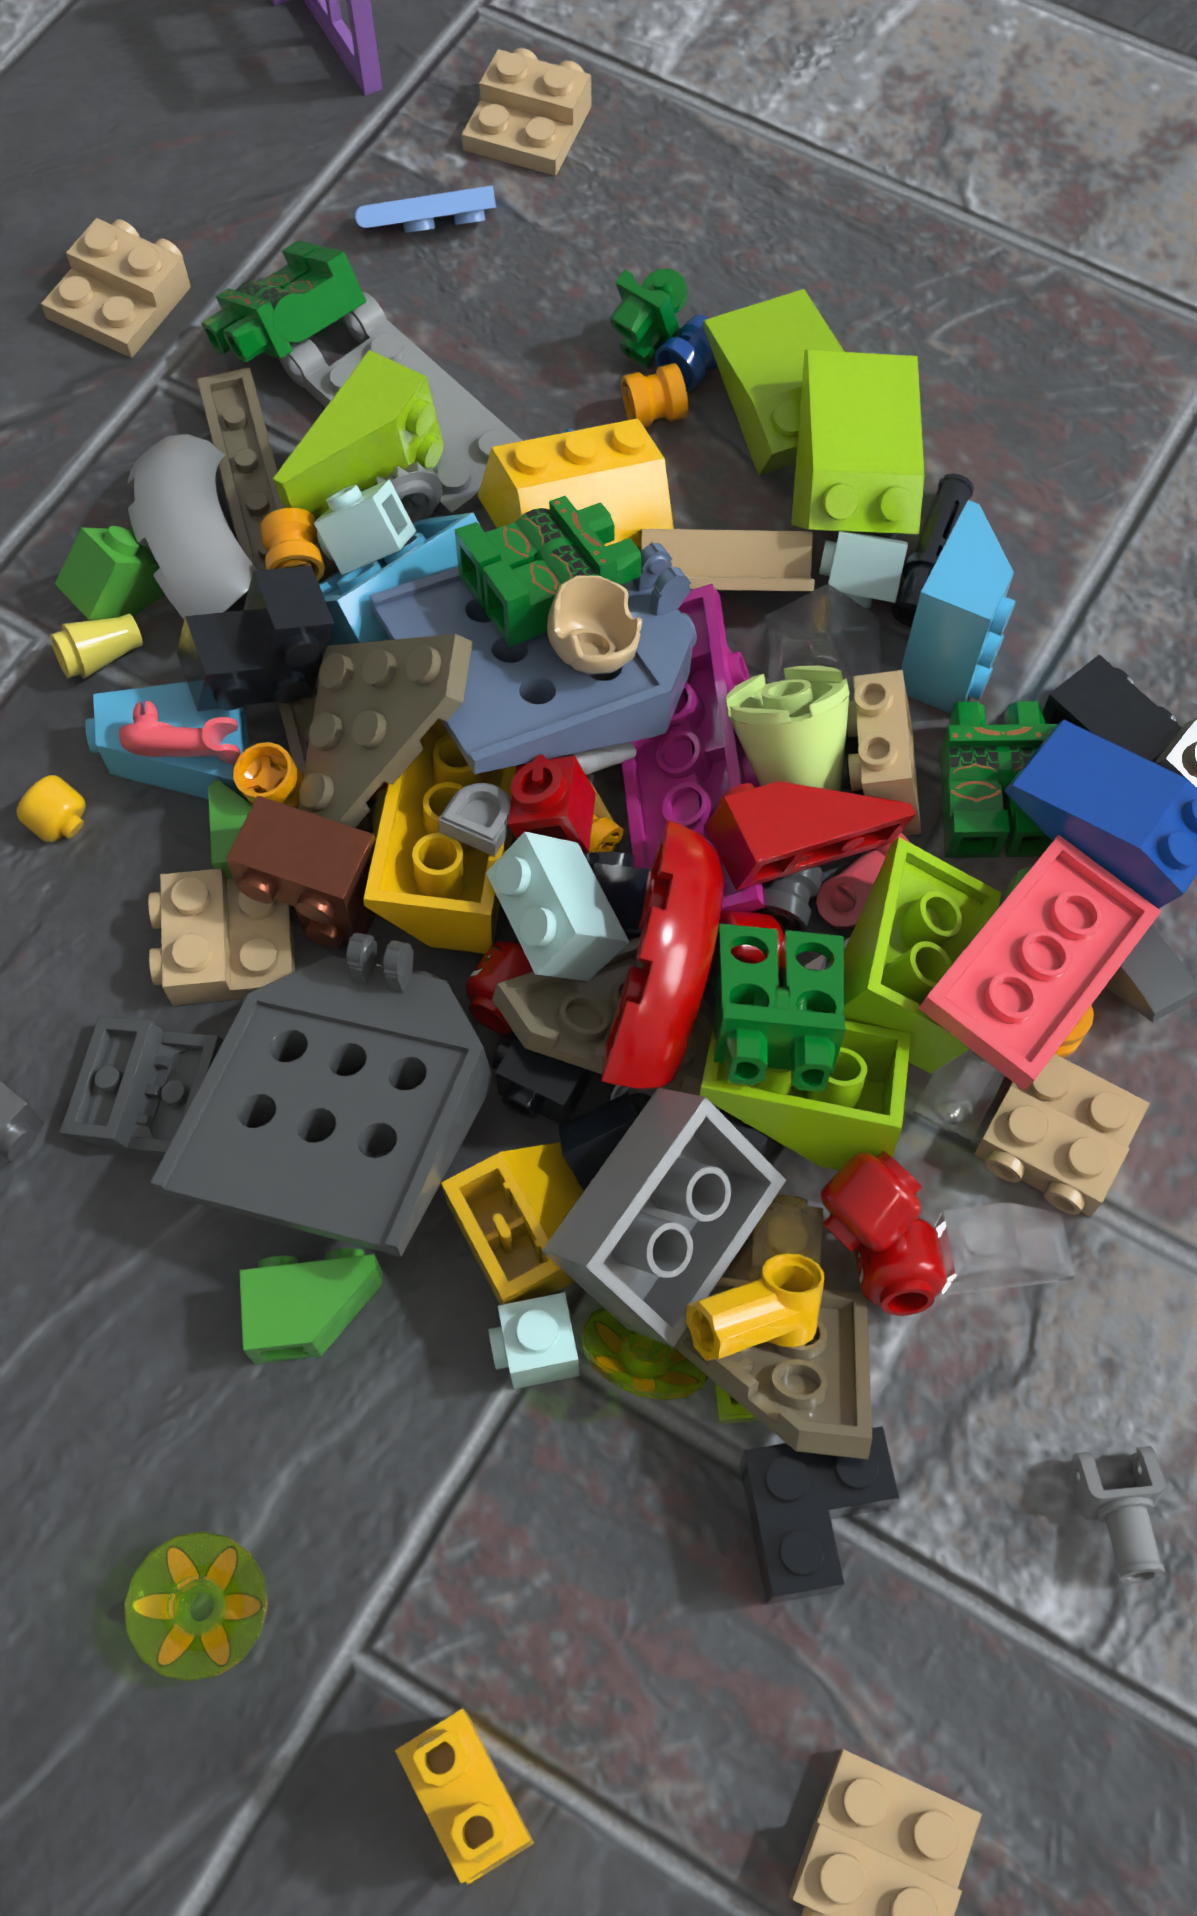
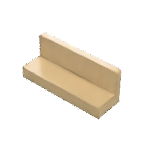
[641,529,815,591]

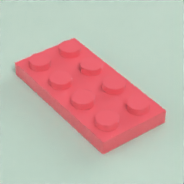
[918,835,1161,1091]

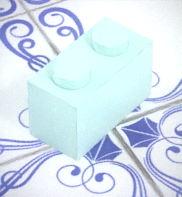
[486,832,629,981]

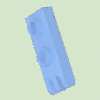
[354,185,496,233]

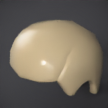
[547,575,642,675]

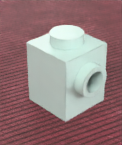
[314,479,416,575]
[819,531,908,608]
[488,1292,580,1389]

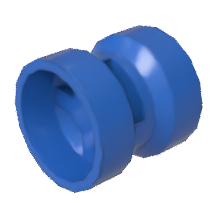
[655,315,718,392]

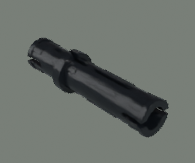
[892,473,974,626]

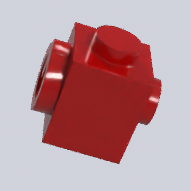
[508,754,596,854]

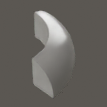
[128,434,258,619]

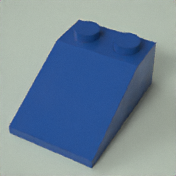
[1004,720,1197,909]

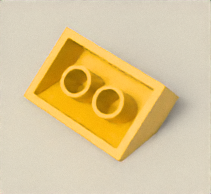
[478,419,674,552]

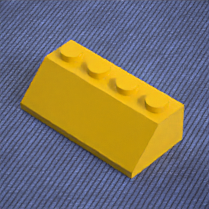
[363,718,516,954]

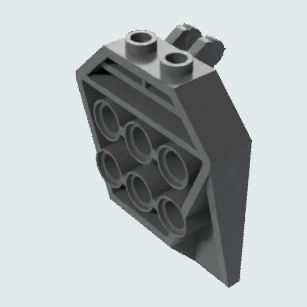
[150,933,494,1257]

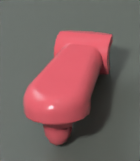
[118,700,241,764]
[816,833,910,930]

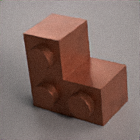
[226,796,376,949]

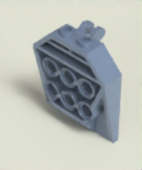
[369,542,697,774]

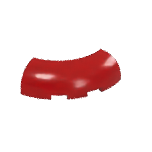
[601,820,724,1089]

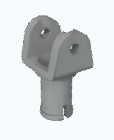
[1072,1446,1166,1584]

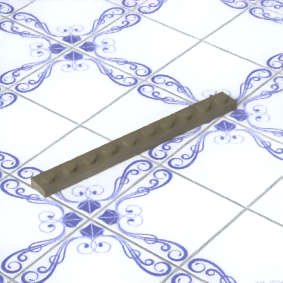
[197,367,373,834]

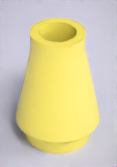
[50,613,143,679]

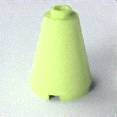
[726,665,850,792]

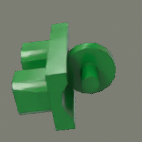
[609,268,688,367]

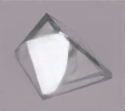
[765,584,882,700]

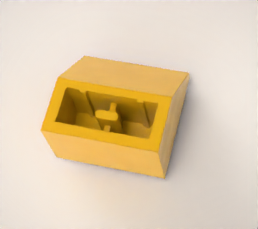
[441,1142,584,1305]

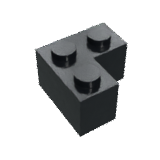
[177,566,334,711]
[739,1426,899,1605]

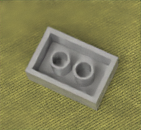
[542,1088,786,1347]

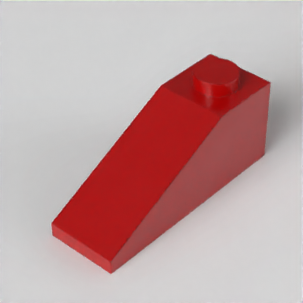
[705,781,916,891]

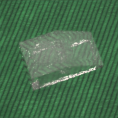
[934,1202,1075,1296]

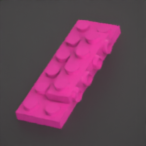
[622,584,766,912]

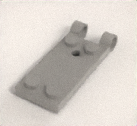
[280,292,523,516]

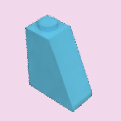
[85,682,250,803]

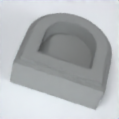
[438,783,511,857]

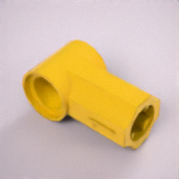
[686,1253,824,1362]

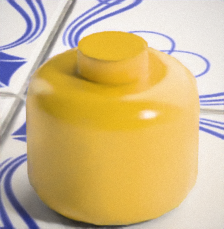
[16,775,86,842]

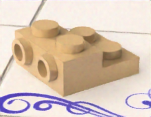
[462,48,591,176]
[41,218,191,358]
[847,670,922,836]
[148,868,295,1006]
[974,1054,1150,1217]
[787,1749,982,1916]

